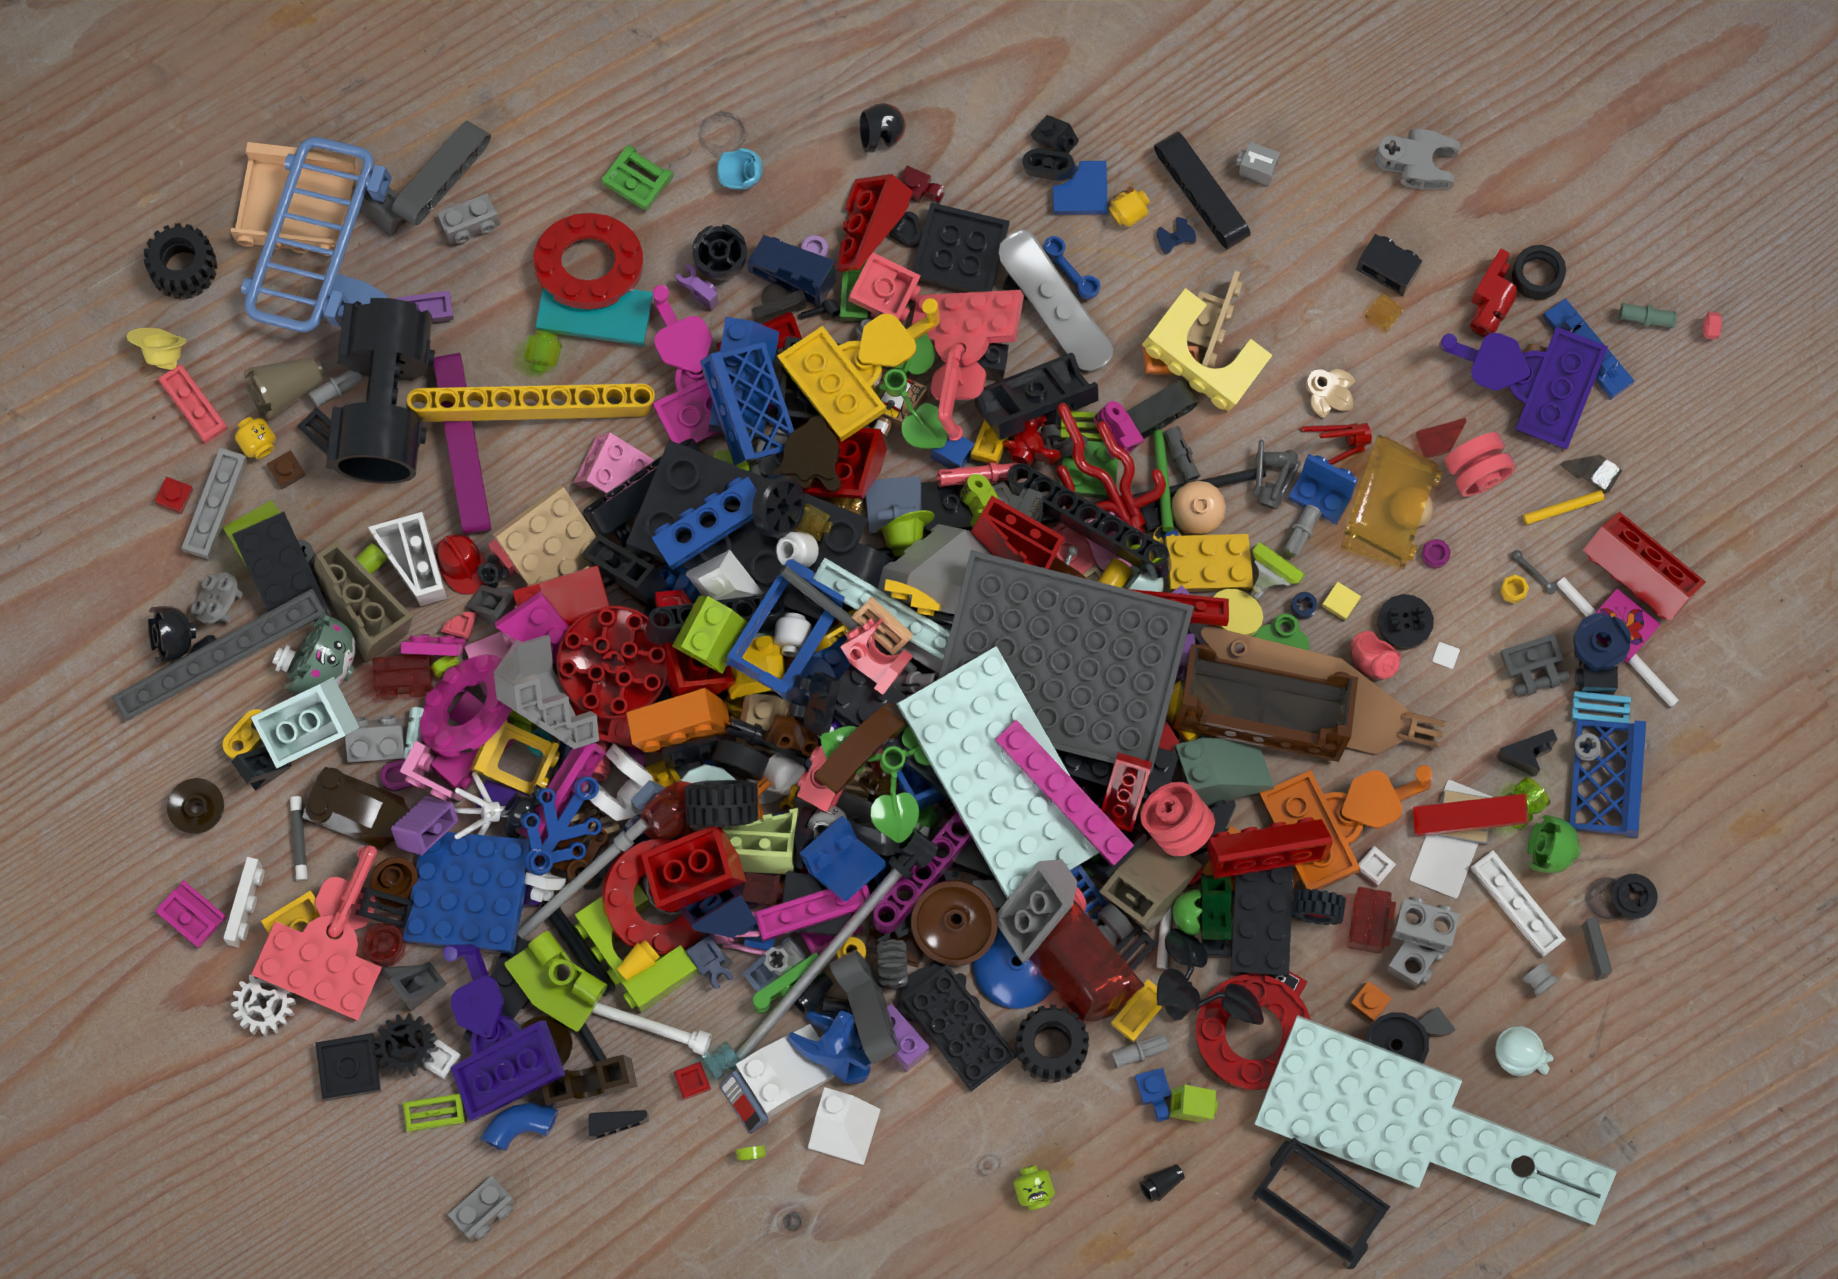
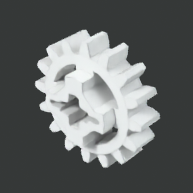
[231,975,296,1036]

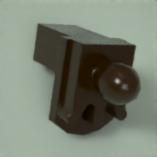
[859,767,899,803]

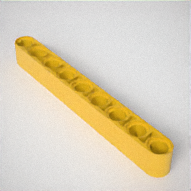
[406,384,655,422]

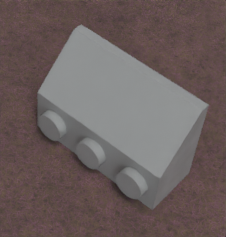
[997,860,1077,962]

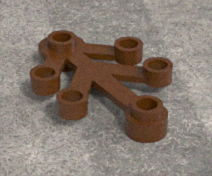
[537,804,610,887]

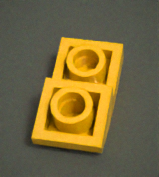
[884,579,943,616]

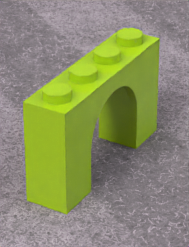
[574,883,698,1013]

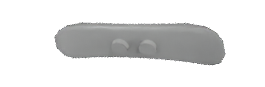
[999,229,1113,371]

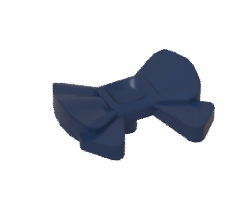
[1157,217,1196,254]

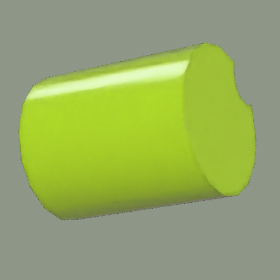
[355,543,388,575]

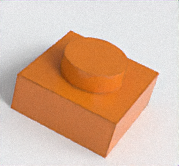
[1350,981,1392,1023]

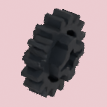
[374,1013,438,1078]

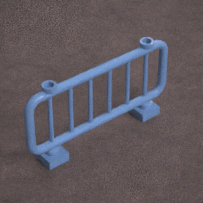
[241,137,392,332]

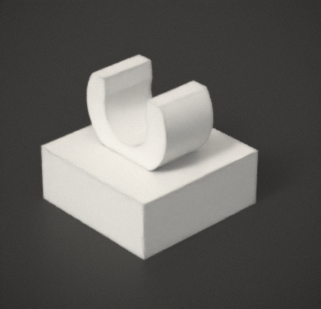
[525,872,566,902]

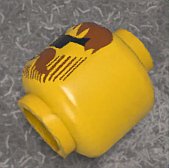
[1108,187,1150,227]

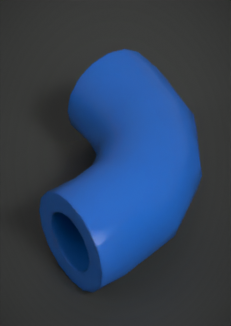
[480,1103,558,1152]

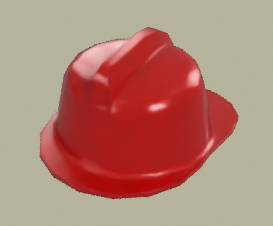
[434,534,487,595]

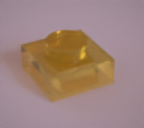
[1365,293,1404,333]

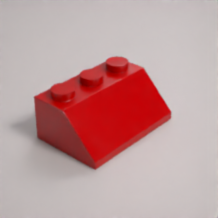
[641,827,747,912]

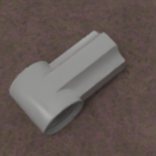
[764,939,804,977]

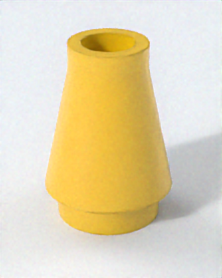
[616,940,660,981]

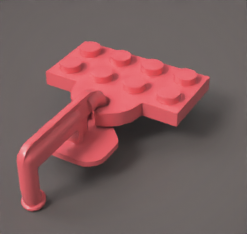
[912,290,1024,441]
[250,845,382,1020]

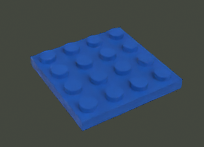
[402,832,530,954]

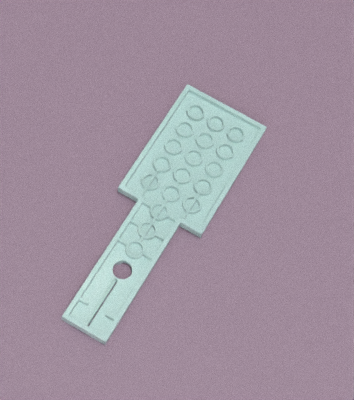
[1255,1015,1617,1225]

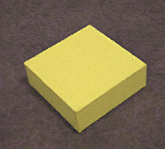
[1322,582,1361,621]

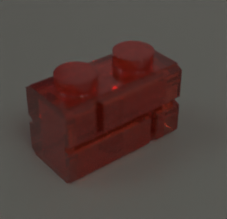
[372,654,433,700]
[1347,887,1396,954]

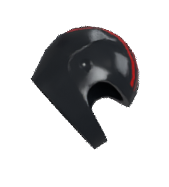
[860,103,906,153]

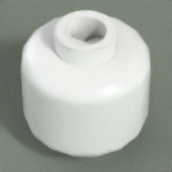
[776,532,819,568]
[773,613,812,657]

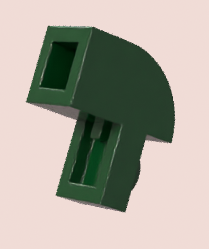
[1200,875,1232,940]

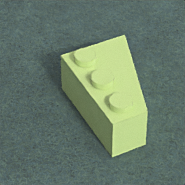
[721,808,799,874]

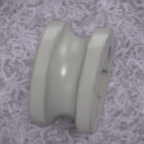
[1575,733,1601,761]

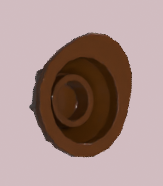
[370,857,418,908]

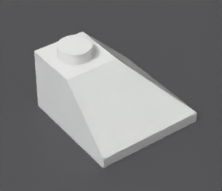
[686,550,763,600]
[808,1087,881,1165]

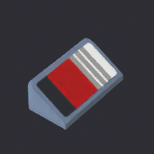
[720,1070,769,1134]

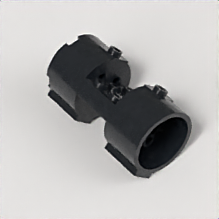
[326,298,435,484]

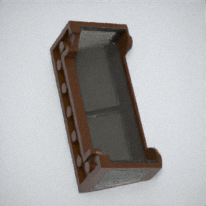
[1172,644,1358,762]

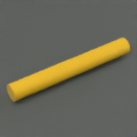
[1522,490,1604,525]

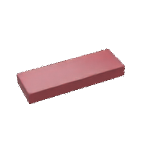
[158,363,228,444]

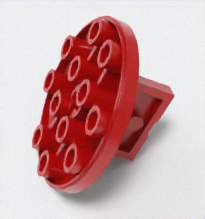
[557,606,668,720]

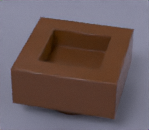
[267,450,306,489]

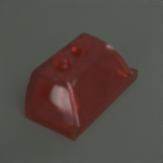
[1029,900,1145,1021]

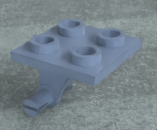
[866,476,925,535]

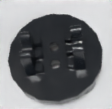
[1378,594,1434,649]

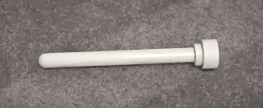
[592,1003,712,1056]

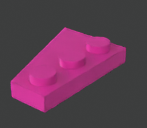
[494,591,569,665]

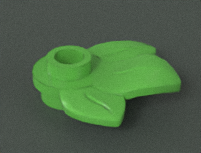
[1254,614,1310,650]

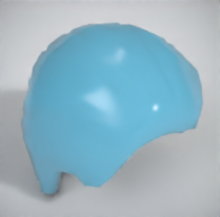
[717,148,763,190]

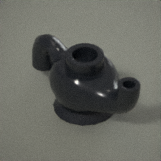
[502,784,547,838]

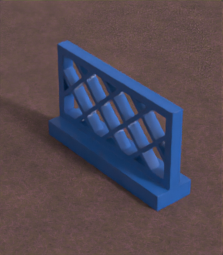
[700,342,794,466]
[1569,720,1646,838]

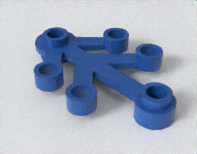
[521,776,602,875]

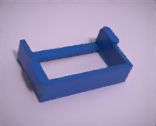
[726,559,845,699]

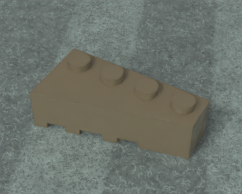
[312,541,413,663]

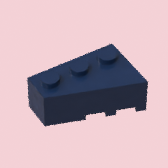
[748,235,836,307]

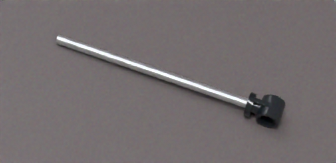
[735,828,938,1061]

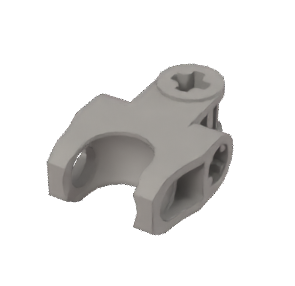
[1375,129,1460,190]

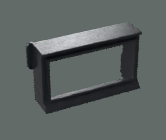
[1251,1137,1391,1269]

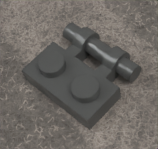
[1500,634,1570,696]

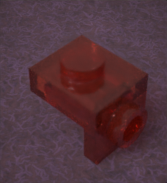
[742,872,785,906]

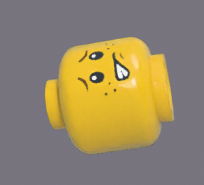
[235,417,276,460]

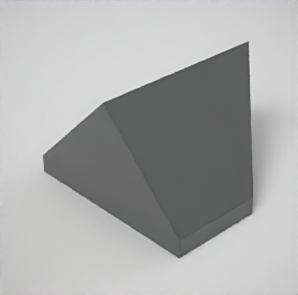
[465,585,519,627]
[380,962,447,1011]

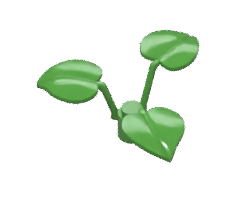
[875,333,948,449]
[821,726,931,843]

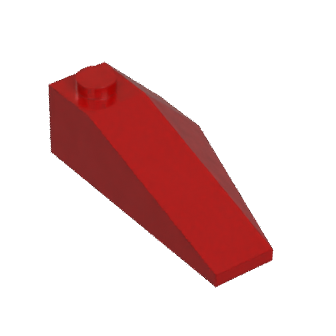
[837,174,913,272]
[655,590,735,698]

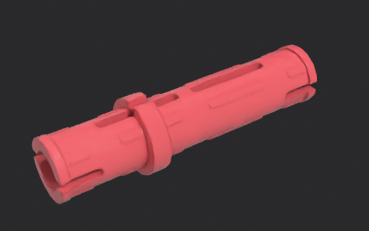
[937,462,1019,487]

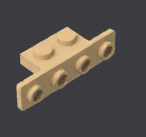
[1187,270,1243,368]

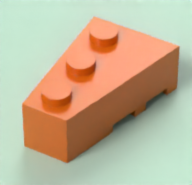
[627,688,731,752]

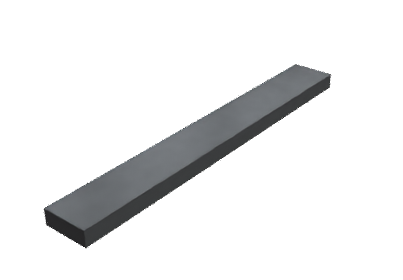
[112,588,326,721]

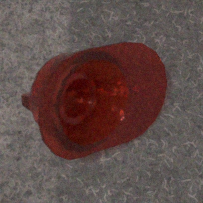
[640,781,691,840]

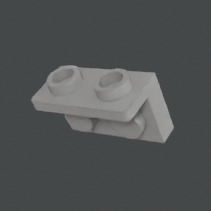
[437,193,500,245]
[448,1175,516,1242]

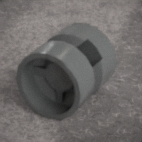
[1080,902,1134,957]

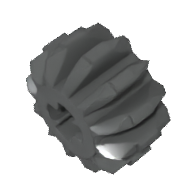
[877,939,908,989]

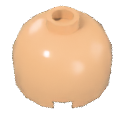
[1171,481,1226,535]

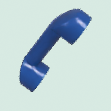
[1043,236,1100,299]

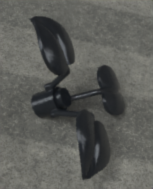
[1157,929,1264,1025]

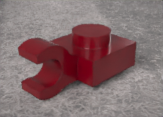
[899,165,945,203]

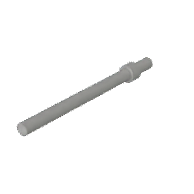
[518,818,649,939]

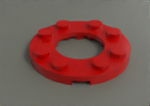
[534,213,643,309]
[602,839,703,954]
[1196,974,1311,1090]

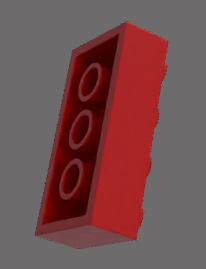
[1101,752,1152,832]

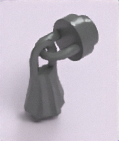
[1040,425,1087,460]

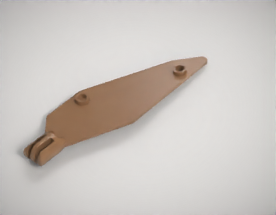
[1201,626,1446,754]

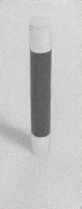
[290,796,308,882]

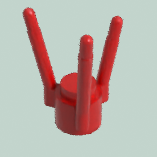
[1301,423,1372,465]

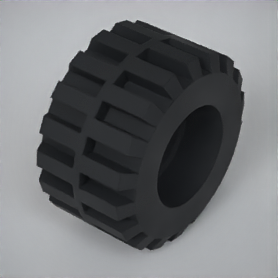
[143,223,217,299]
[685,780,759,827]
[1015,1004,1089,1083]

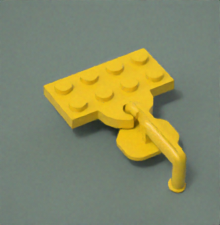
[777,298,940,442]

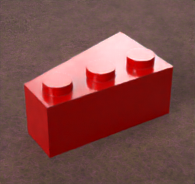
[971,496,1065,569]

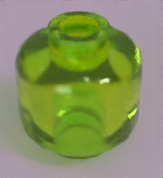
[523,330,562,372]

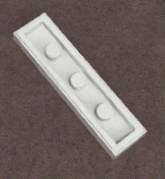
[1470,850,1566,958]

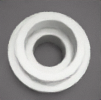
[272,645,295,672]

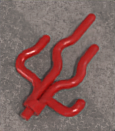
[1056,403,1166,533]

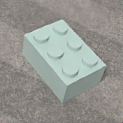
[251,677,360,768]

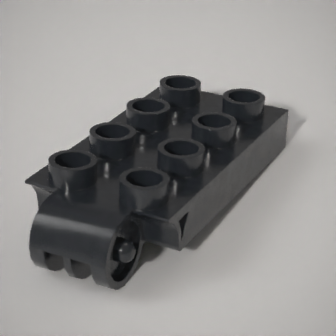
[626,440,894,620]

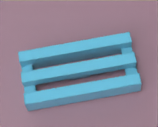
[1571,691,1631,723]

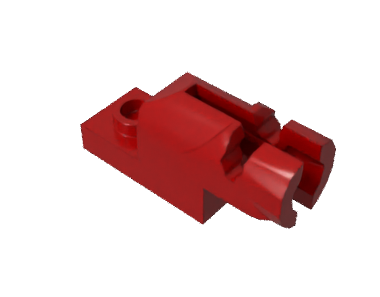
[1470,248,1516,338]

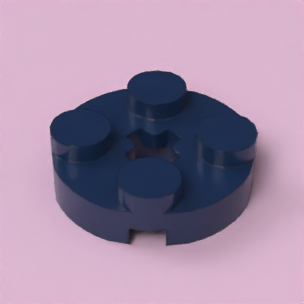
[1573,613,1631,671]

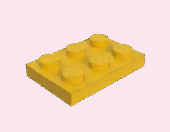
[1165,534,1254,593]

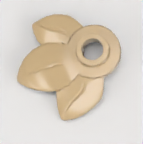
[1306,369,1355,418]

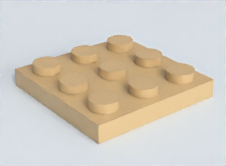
[493,485,596,585]

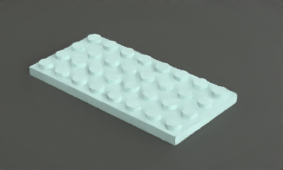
[896,646,1099,900]

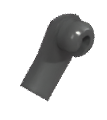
[1256,450,1298,470]

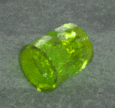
[1504,777,1551,830]

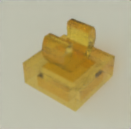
[795,504,833,541]

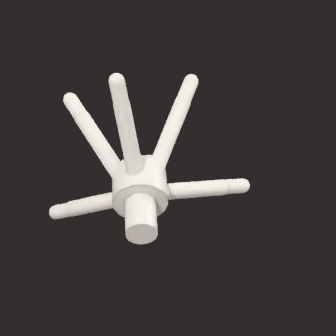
[454,772,507,839]

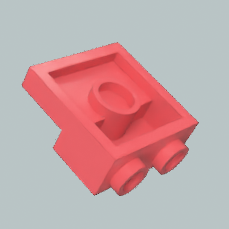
[848,253,921,324]

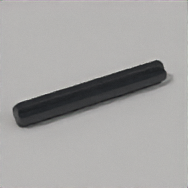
[541,901,616,996]

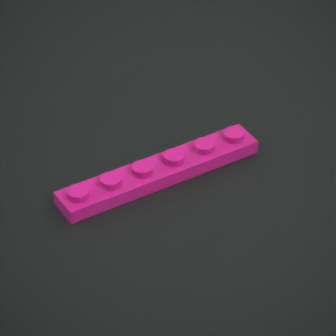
[994,720,1134,866]

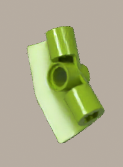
[504,930,607,1032]

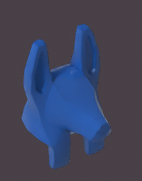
[788,1011,872,1084]

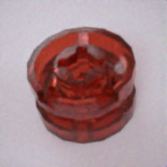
[363,923,406,967]

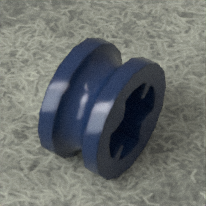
[1291,592,1317,620]

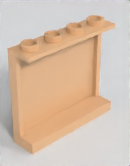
[231,142,358,256]

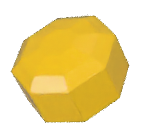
[1500,574,1529,604]

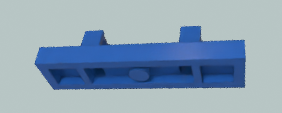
[1543,298,1634,400]

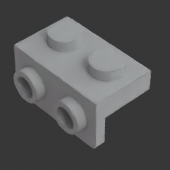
[345,715,405,762]

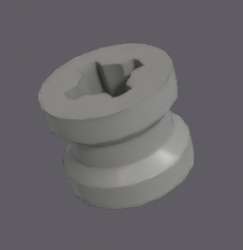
[1523,962,1559,997]

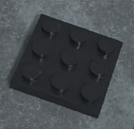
[912,202,1010,293]

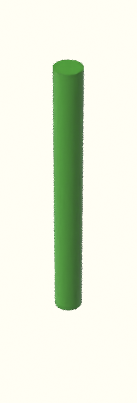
[1153,430,1174,532]

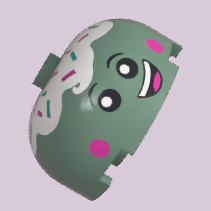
[284,613,355,694]

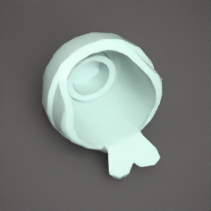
[1495,1026,1553,1077]

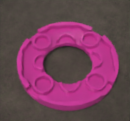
[420,654,512,757]

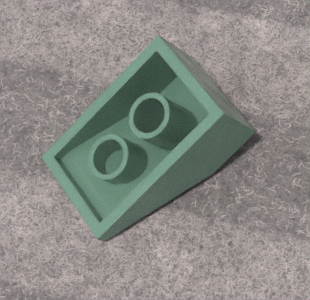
[1175,738,1274,805]

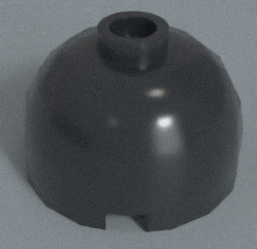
[692,224,747,281]
[148,606,196,663]

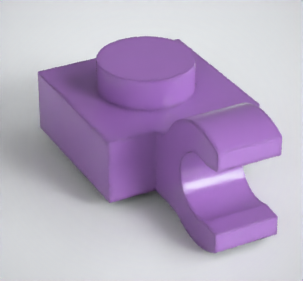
[676,264,718,311]

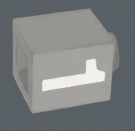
[1236,142,1280,187]

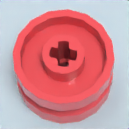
[1444,432,1517,497]
[1141,782,1215,856]

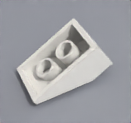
[736,1024,836,1119]

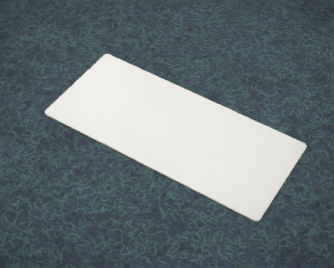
[1410,780,1492,899]

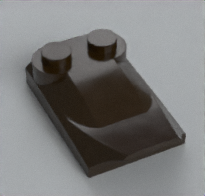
[302,767,410,851]

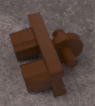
[764,714,819,756]

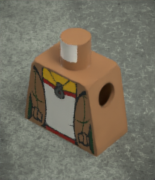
[873,368,927,438]

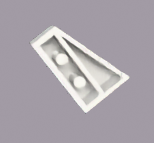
[368,512,448,606]

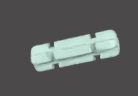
[404,707,424,760]

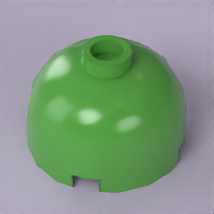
[1527,815,1581,873]

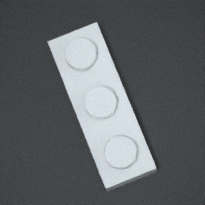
[223,857,265,948]

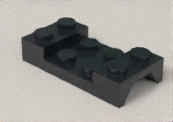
[975,352,1099,440]

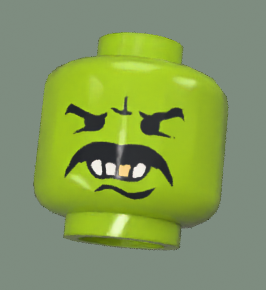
[1013,1165,1055,1210]

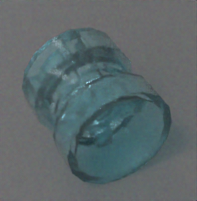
[701,1041,740,1081]

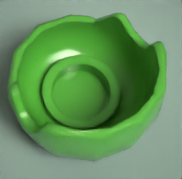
[1172,889,1202,936]

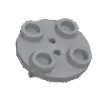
[191,572,243,624]

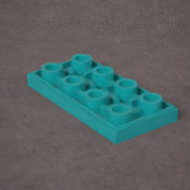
[536,288,653,346]

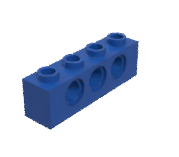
[652,477,757,570]

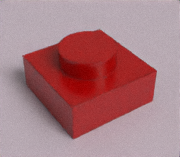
[155,476,193,514]

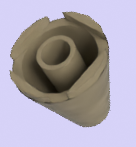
[243,358,325,421]

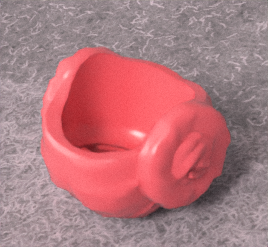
[1350,631,1401,681]

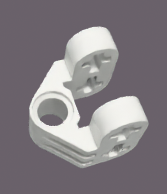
[582,743,653,821]

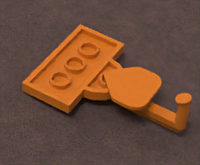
[1260,765,1432,890]

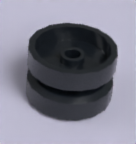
[1364,1012,1429,1064]

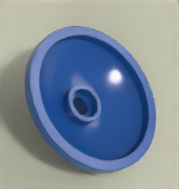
[973,927,1060,1009]

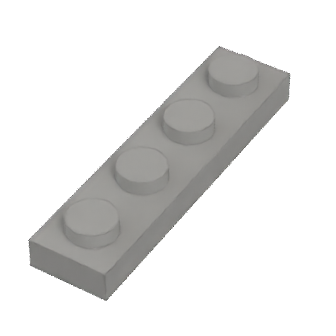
[181,448,248,559]

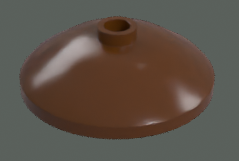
[911,880,998,966]

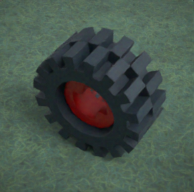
[1292,889,1346,925]

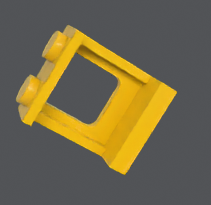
[470,720,560,796]

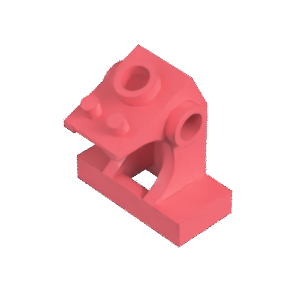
[841,618,913,695]

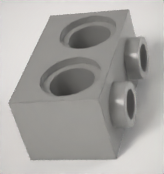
[1392,897,1460,953]
[1386,919,1446,990]

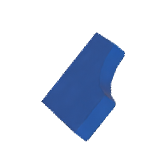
[1053,161,1108,215]

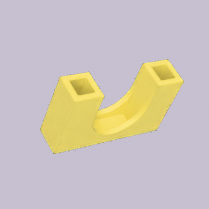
[1142,288,1272,412]

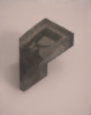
[1560,455,1623,494]

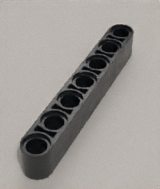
[1008,463,1172,578]

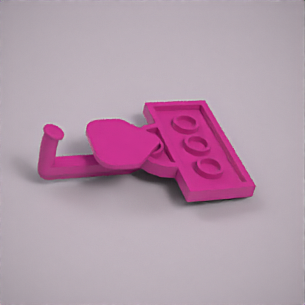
[653,285,776,444]

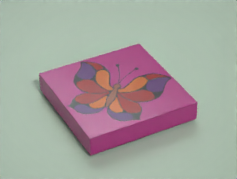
[1595,589,1661,663]

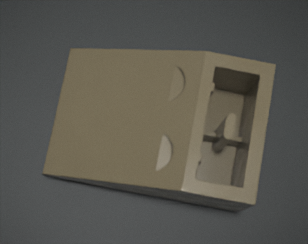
[1100,837,1202,933]

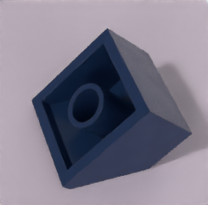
[679,887,758,938]

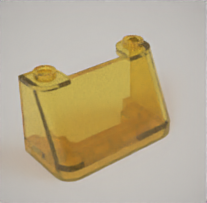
[1341,434,1443,569]

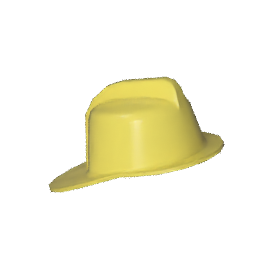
[126,328,187,370]

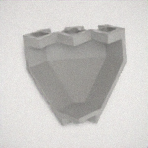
[878,524,993,614]
[494,635,599,749]

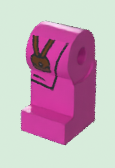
[1094,401,1144,459]

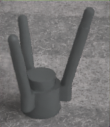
[1253,440,1301,510]

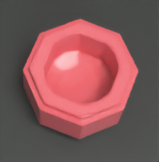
[1702,312,1722,340]

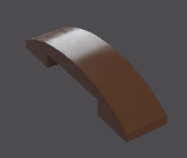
[815,702,908,795]

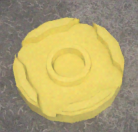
[1212,589,1264,636]

